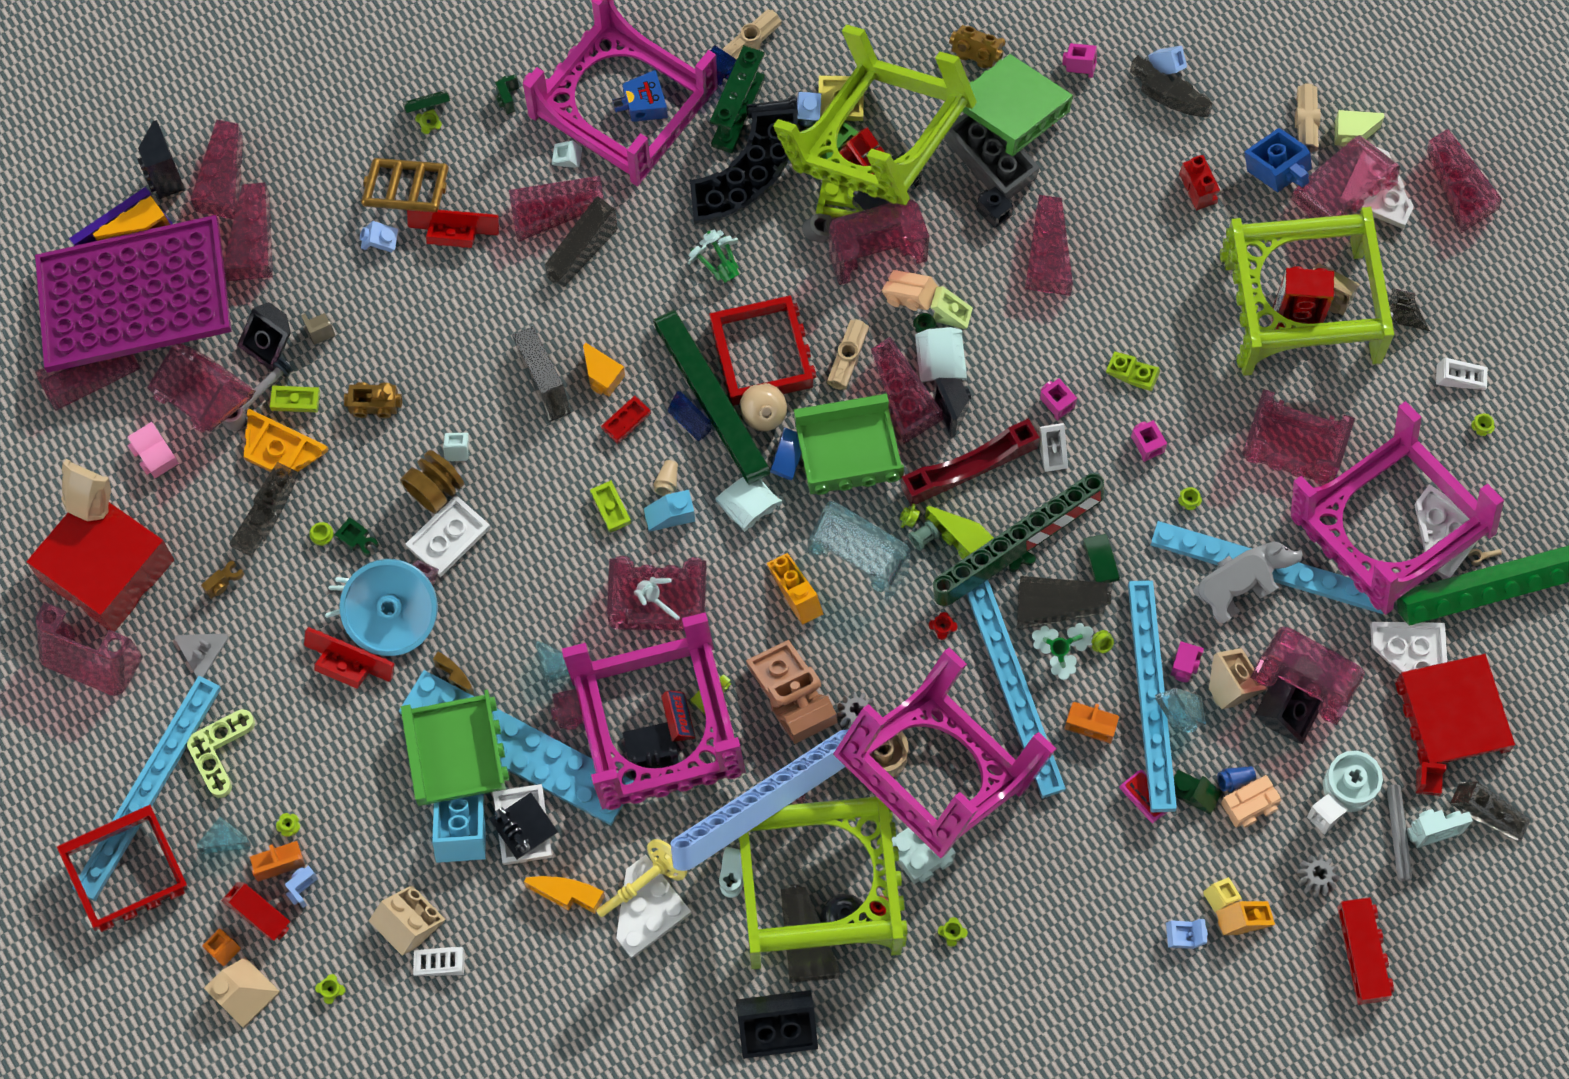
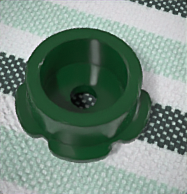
[913,313,936,333]

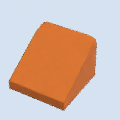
[202,928,241,966]

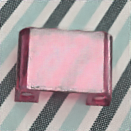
[1292,135,1400,218]
[36,602,143,696]
[1250,626,1365,725]

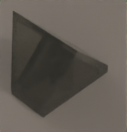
[1389,288,1431,332]

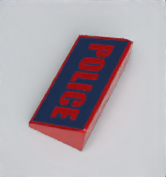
[661,690,696,742]

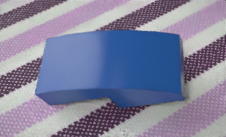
[770,427,801,480]

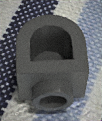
[802,214,833,243]

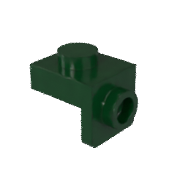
[495,74,519,115]

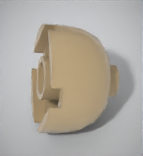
[740,383,787,431]

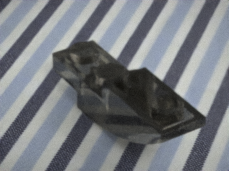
[1130,55,1213,117]
[230,462,298,557]

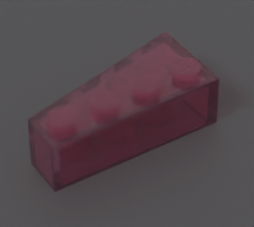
[191,119,243,221]
[1426,129,1502,233]
[1025,195,1073,296]
[871,337,943,444]

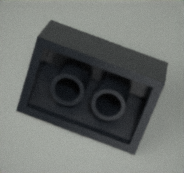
[137,120,185,199]
[1255,653,1334,744]
[736,990,818,1059]

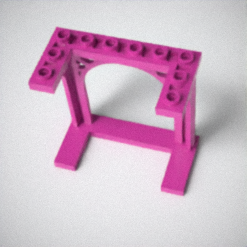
[523,0,718,187]
[1291,401,1504,615]
[562,612,746,810]
[833,647,1056,858]

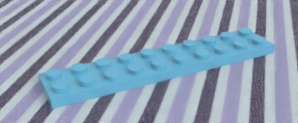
[399,670,634,826]

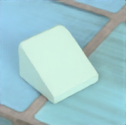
[552,140,582,168]
[443,433,469,461]

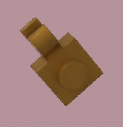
[201,560,244,599]

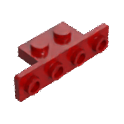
[407,210,499,248]
[304,627,395,689]

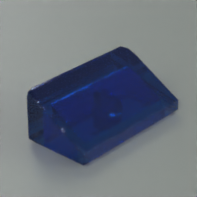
[668,391,711,441]

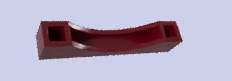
[901,418,1040,506]

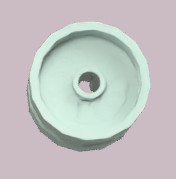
[1323,751,1383,812]

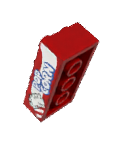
[1272,266,1334,330]

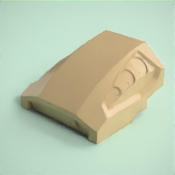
[61,459,111,521]

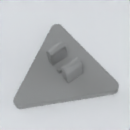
[175,633,229,678]

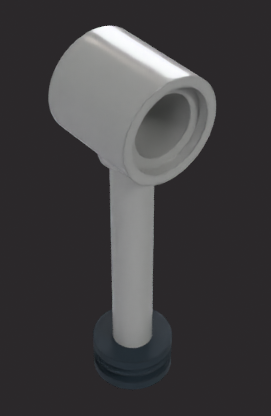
[219,357,293,431]

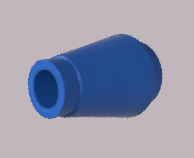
[1217,766,1256,792]

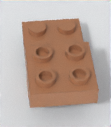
[746,640,837,744]

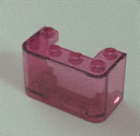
[829,199,930,285]
[1242,389,1355,485]
[607,556,708,631]

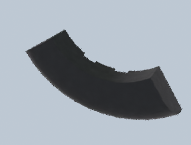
[690,109,798,226]

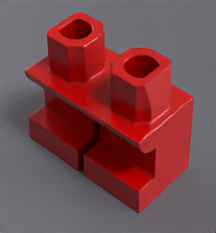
[839,127,884,174]
[1179,155,1220,211]

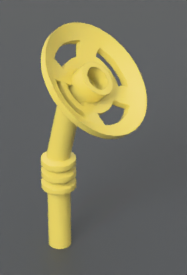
[596,839,687,917]

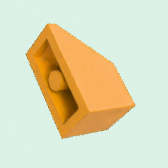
[583,343,625,397]
[1216,901,1275,935]

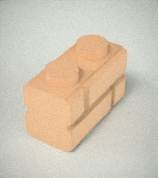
[882,270,938,311]
[1221,775,1281,828]

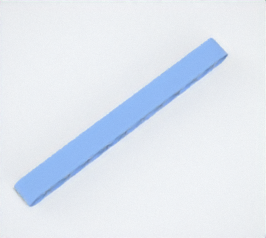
[670,729,849,871]

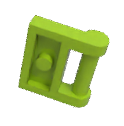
[816,179,863,224]

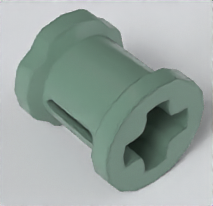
[908,520,940,551]

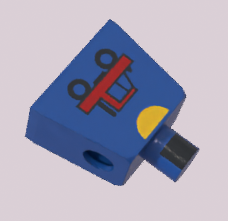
[612,70,668,122]

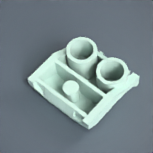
[915,327,967,384]
[715,477,782,532]

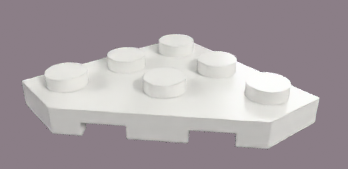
[1340,143,1414,229]
[1415,484,1478,579]
[1370,622,1447,674]
[616,855,692,959]

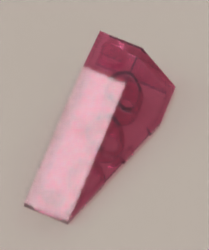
[35,354,140,411]

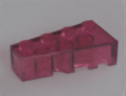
[509,176,605,242]
[224,182,273,281]

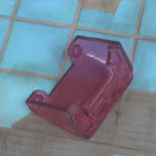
[147,343,256,433]

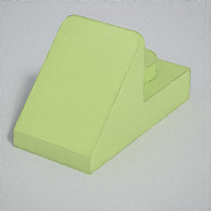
[931,286,973,329]

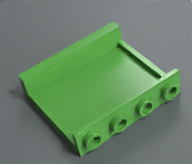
[962,54,1073,157]
[794,394,904,495]
[400,689,509,806]

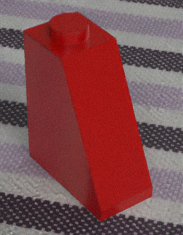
[221,882,291,941]

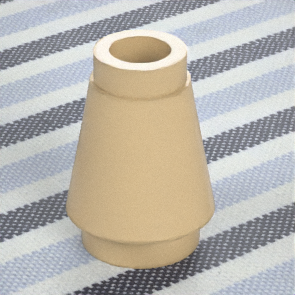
[653,460,678,496]

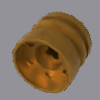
[400,450,464,514]

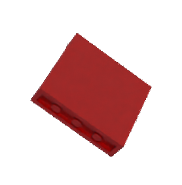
[1395,653,1515,764]

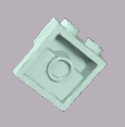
[1407,809,1473,848]
[892,827,956,884]

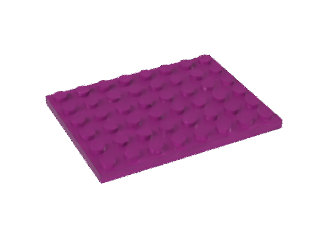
[35,215,232,373]

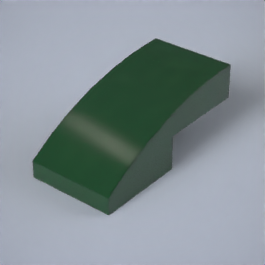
[1083,533,1120,586]

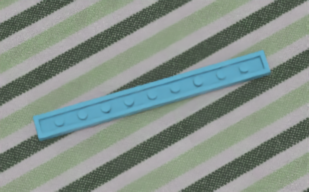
[1151,521,1383,614]
[961,577,1066,798]
[1128,581,1177,812]
[72,676,221,901]

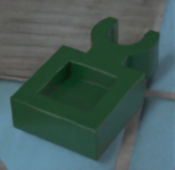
[334,517,379,557]

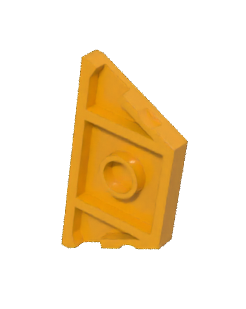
[244,409,329,480]

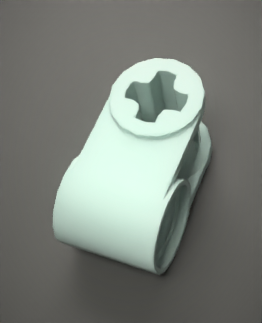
[719,847,743,898]

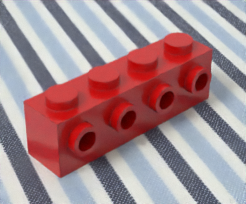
[1337,897,1394,1005]

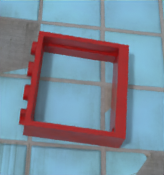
[709,295,817,406]
[56,805,188,932]

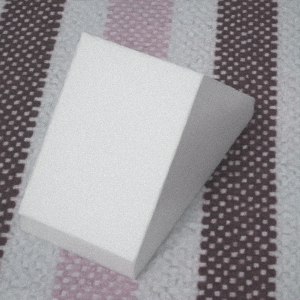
[1039,423,1068,472]
[1307,792,1348,835]

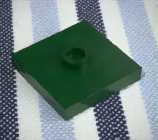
[402,90,450,113]

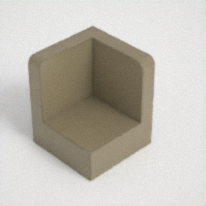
[301,313,335,345]

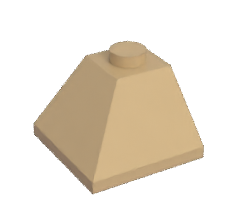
[1209,648,1267,709]
[204,957,280,1028]

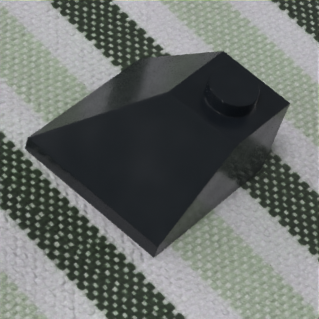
[237,302,291,371]
[933,378,971,438]

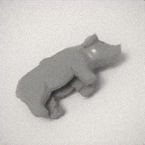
[1193,541,1302,624]

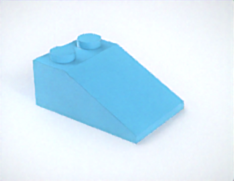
[432,794,486,863]

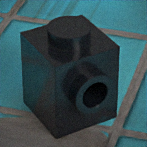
[977,187,1013,228]

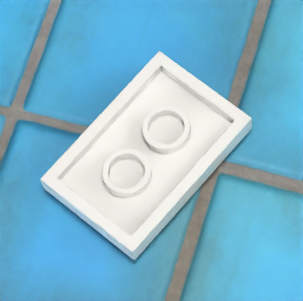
[405,495,491,577]
[493,784,552,865]

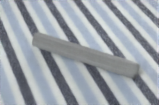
[1387,784,1412,882]

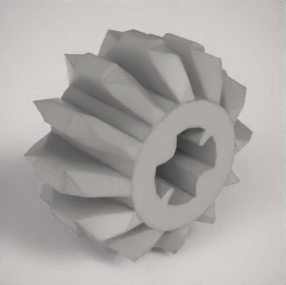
[836,692,878,729]
[1296,854,1340,897]

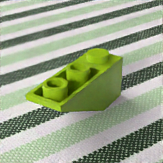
[925,506,994,559]

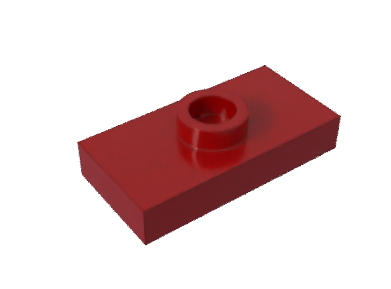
[601,395,652,444]

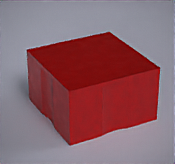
[26,502,175,634]

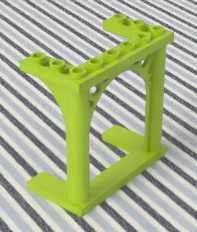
[773,24,977,206]
[1220,207,1394,376]
[739,796,908,969]

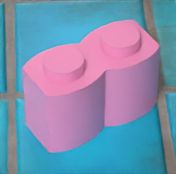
[127,422,179,478]

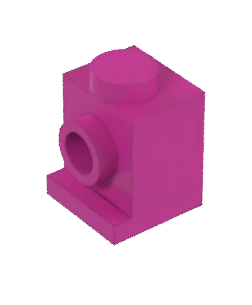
[1062,43,1097,78]
[1040,378,1077,421]
[1131,420,1167,462]
[1170,641,1204,682]

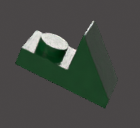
[1174,770,1222,815]

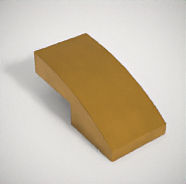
[433,651,474,695]

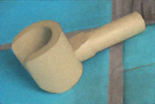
[1469,549,1502,566]

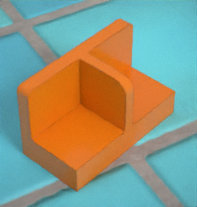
[1064,702,1119,744]
[250,841,305,882]

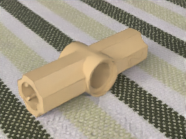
[720,9,782,67]
[1295,84,1321,153]
[827,319,869,390]

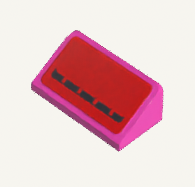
[1119,769,1168,824]

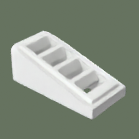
[1436,357,1488,390]
[413,947,465,976]

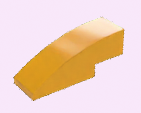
[524,876,605,914]

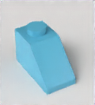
[644,490,695,532]

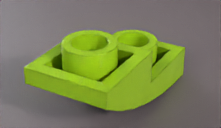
[1106,351,1160,391]

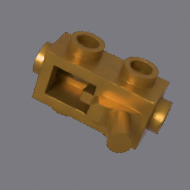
[949,25,1005,68]
[344,382,402,418]

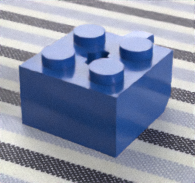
[1244,128,1312,193]

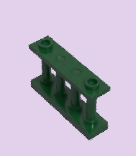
[710,45,765,154]

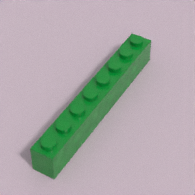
[1397,545,1569,626]

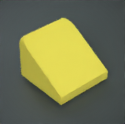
[1203,877,1242,913]

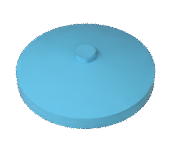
[340,559,438,656]

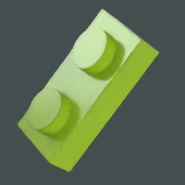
[270,386,320,413]
[590,480,632,533]

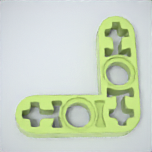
[187,709,255,798]

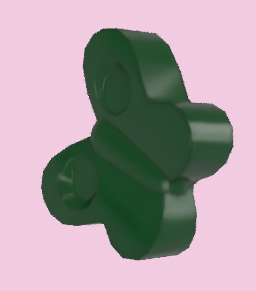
[1009,552,1036,572]

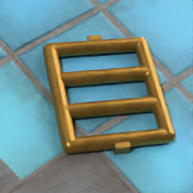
[361,158,449,212]

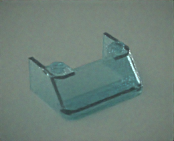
[807,501,911,602]

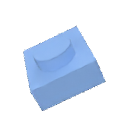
[797,92,821,127]
[360,221,398,253]
[285,865,318,908]
[1166,919,1208,949]

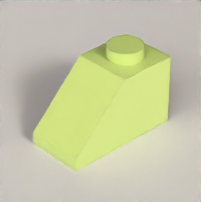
[1334,110,1384,148]

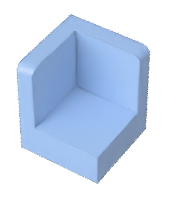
[1148,45,1187,76]

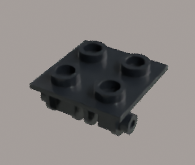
[622,722,679,779]
[490,793,558,860]

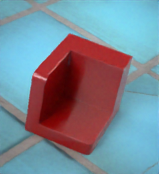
[1415,762,1447,796]

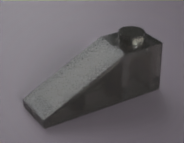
[1450,781,1531,841]

